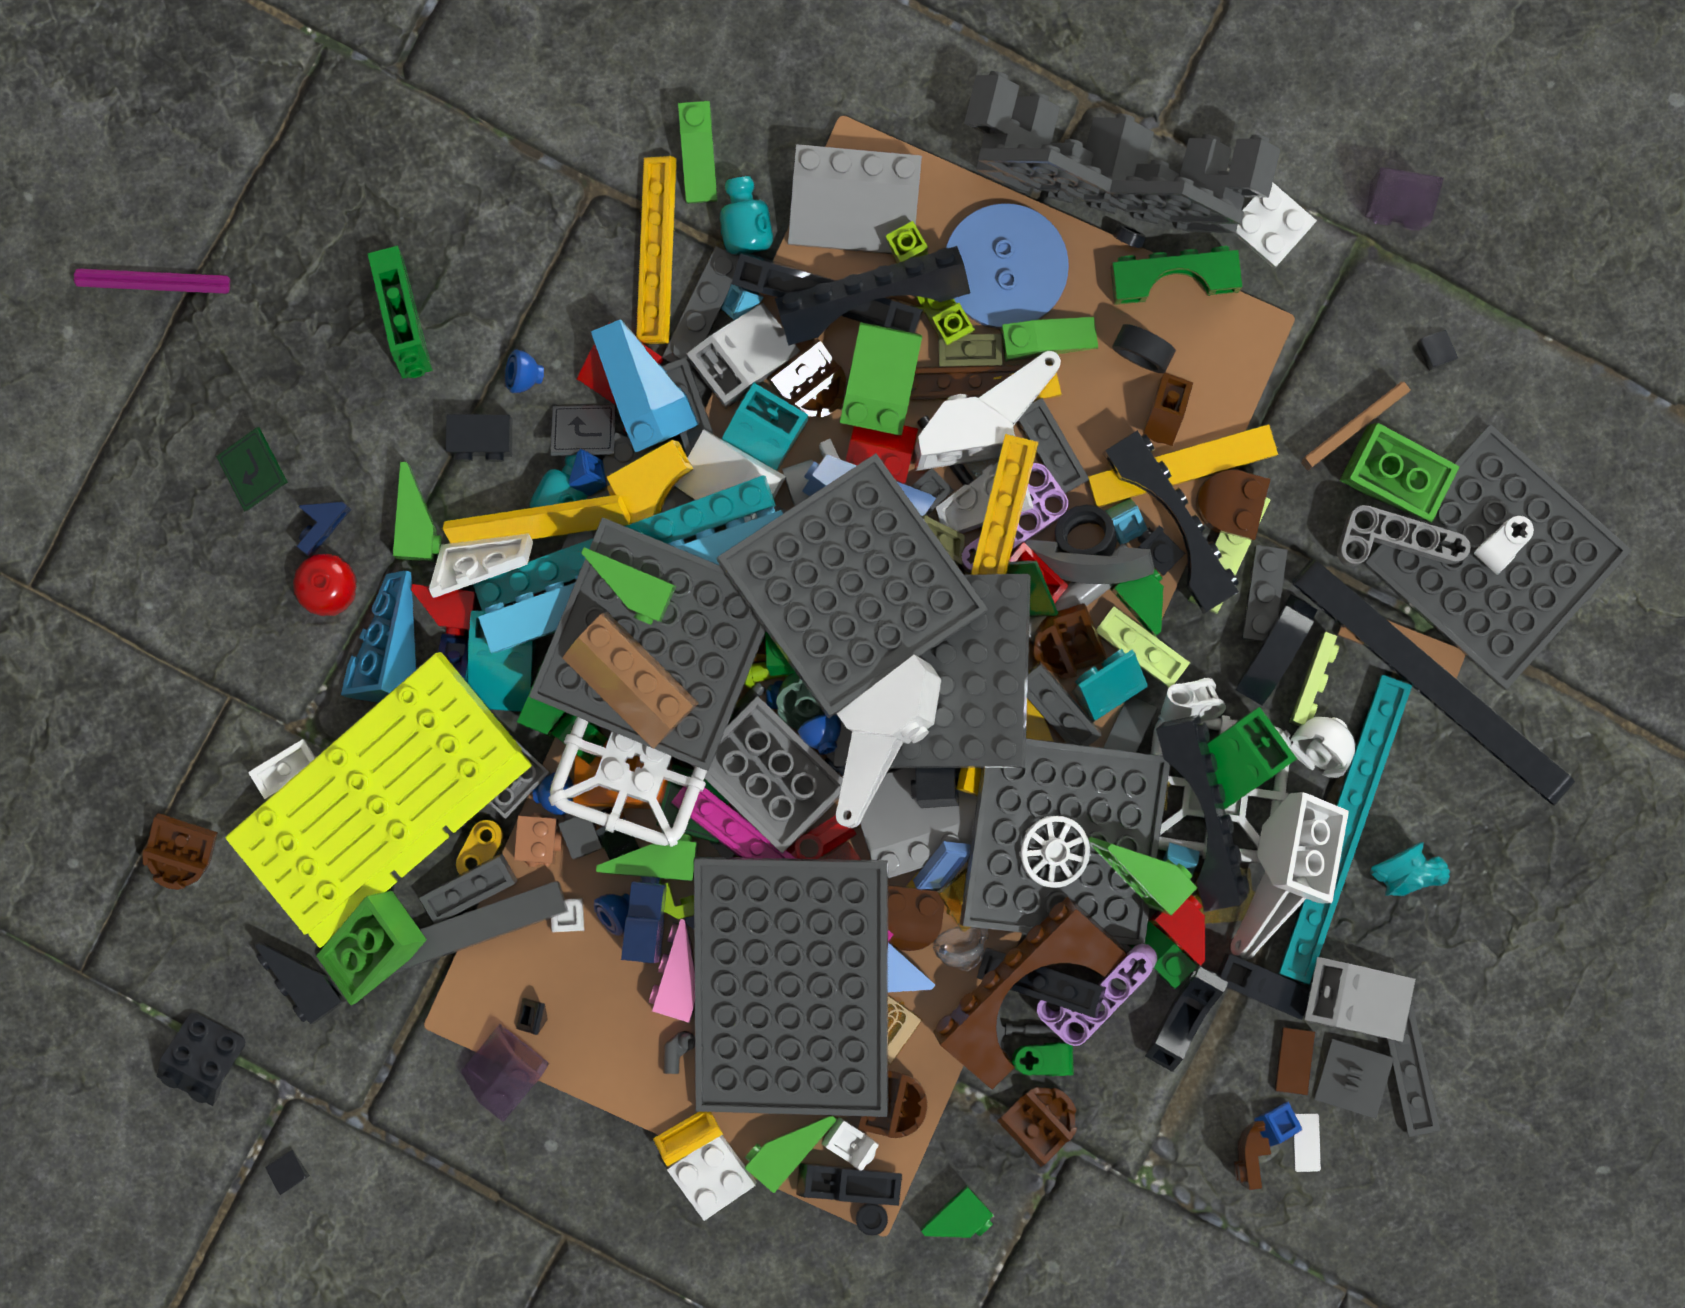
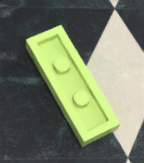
[1096,606,1190,688]
[1289,632,1339,726]

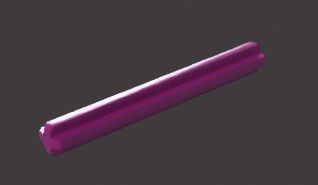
[74,269,230,294]

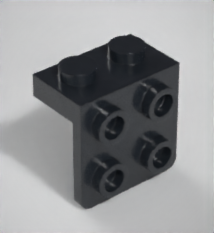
[157,1013,246,1106]

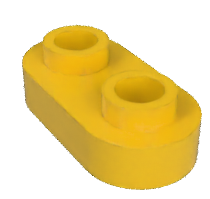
[456,820,504,874]

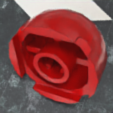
[293,553,357,616]

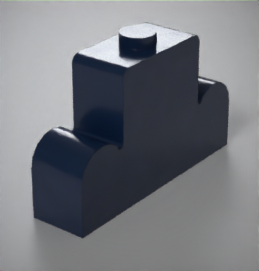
[621,876,667,963]

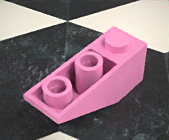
[649,919,695,1022]

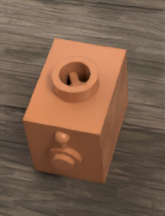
[514,812,563,867]

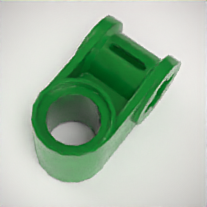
[1012,1042,1074,1076]

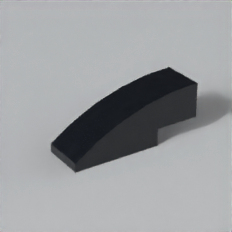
[796,1163,902,1206]

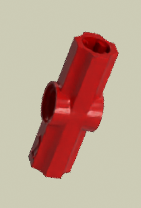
[786,815,857,859]

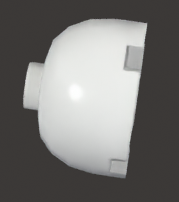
[1290,717,1355,778]

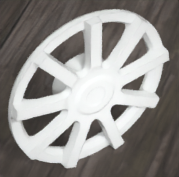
[1019,816,1090,888]

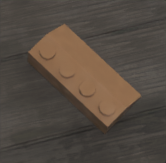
[562,612,699,749]

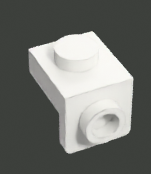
[821,1117,879,1171]

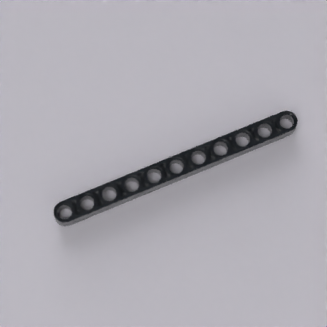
[1291,558,1575,806]

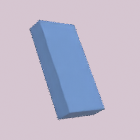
[913,841,971,891]

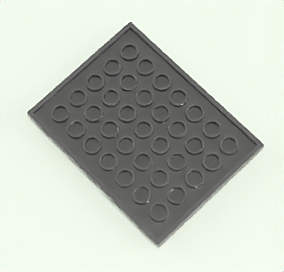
[694,857,888,1117]

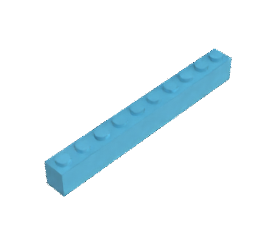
[478,507,784,653]

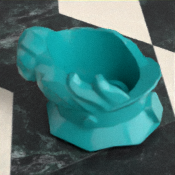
[1370,842,1450,896]

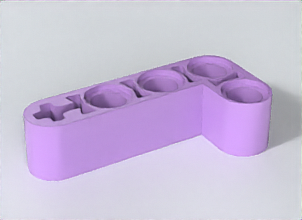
[962,463,1068,573]
[1037,944,1157,1046]

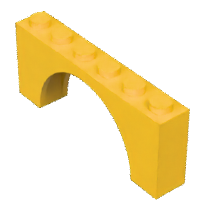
[607,440,693,526]

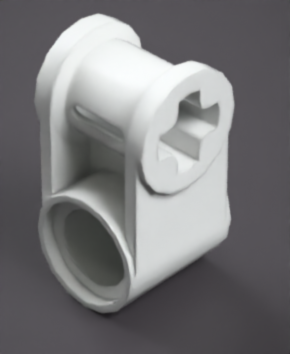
[1474,516,1534,575]
[1161,678,1226,722]

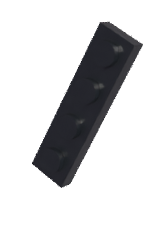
[977,948,1106,1018]

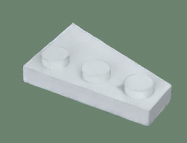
[936,462,1033,534]
[429,533,533,598]

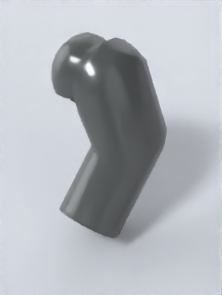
[663,1031,695,1074]

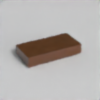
[1275,1027,1315,1095]

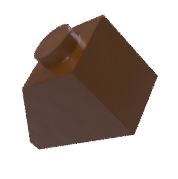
[1143,373,1193,446]

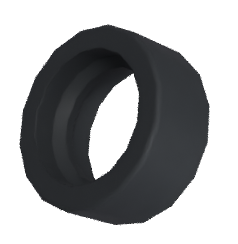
[1112,324,1176,373]
[1055,504,1117,556]

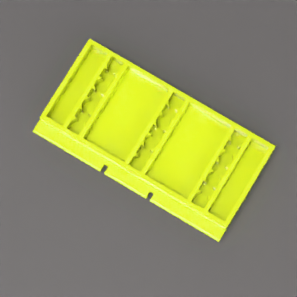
[225,652,532,948]

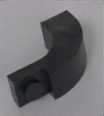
[1235,594,1318,706]
[1145,967,1228,1072]

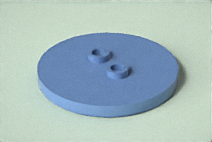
[946,204,1069,329]

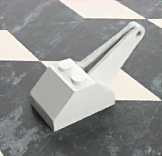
[913,351,1061,471]
[836,654,941,828]
[1230,792,1349,960]

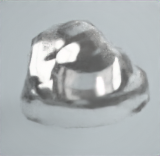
[933,926,989,971]

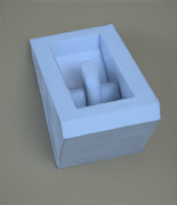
[888,943,935,992]

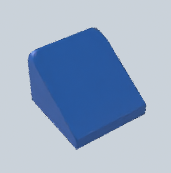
[569,449,606,496]
[1254,1102,1303,1146]

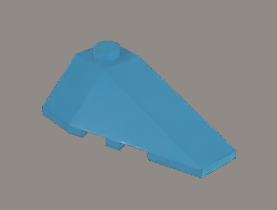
[591,319,699,452]
[341,570,416,703]

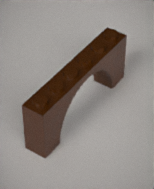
[933,897,1127,1090]

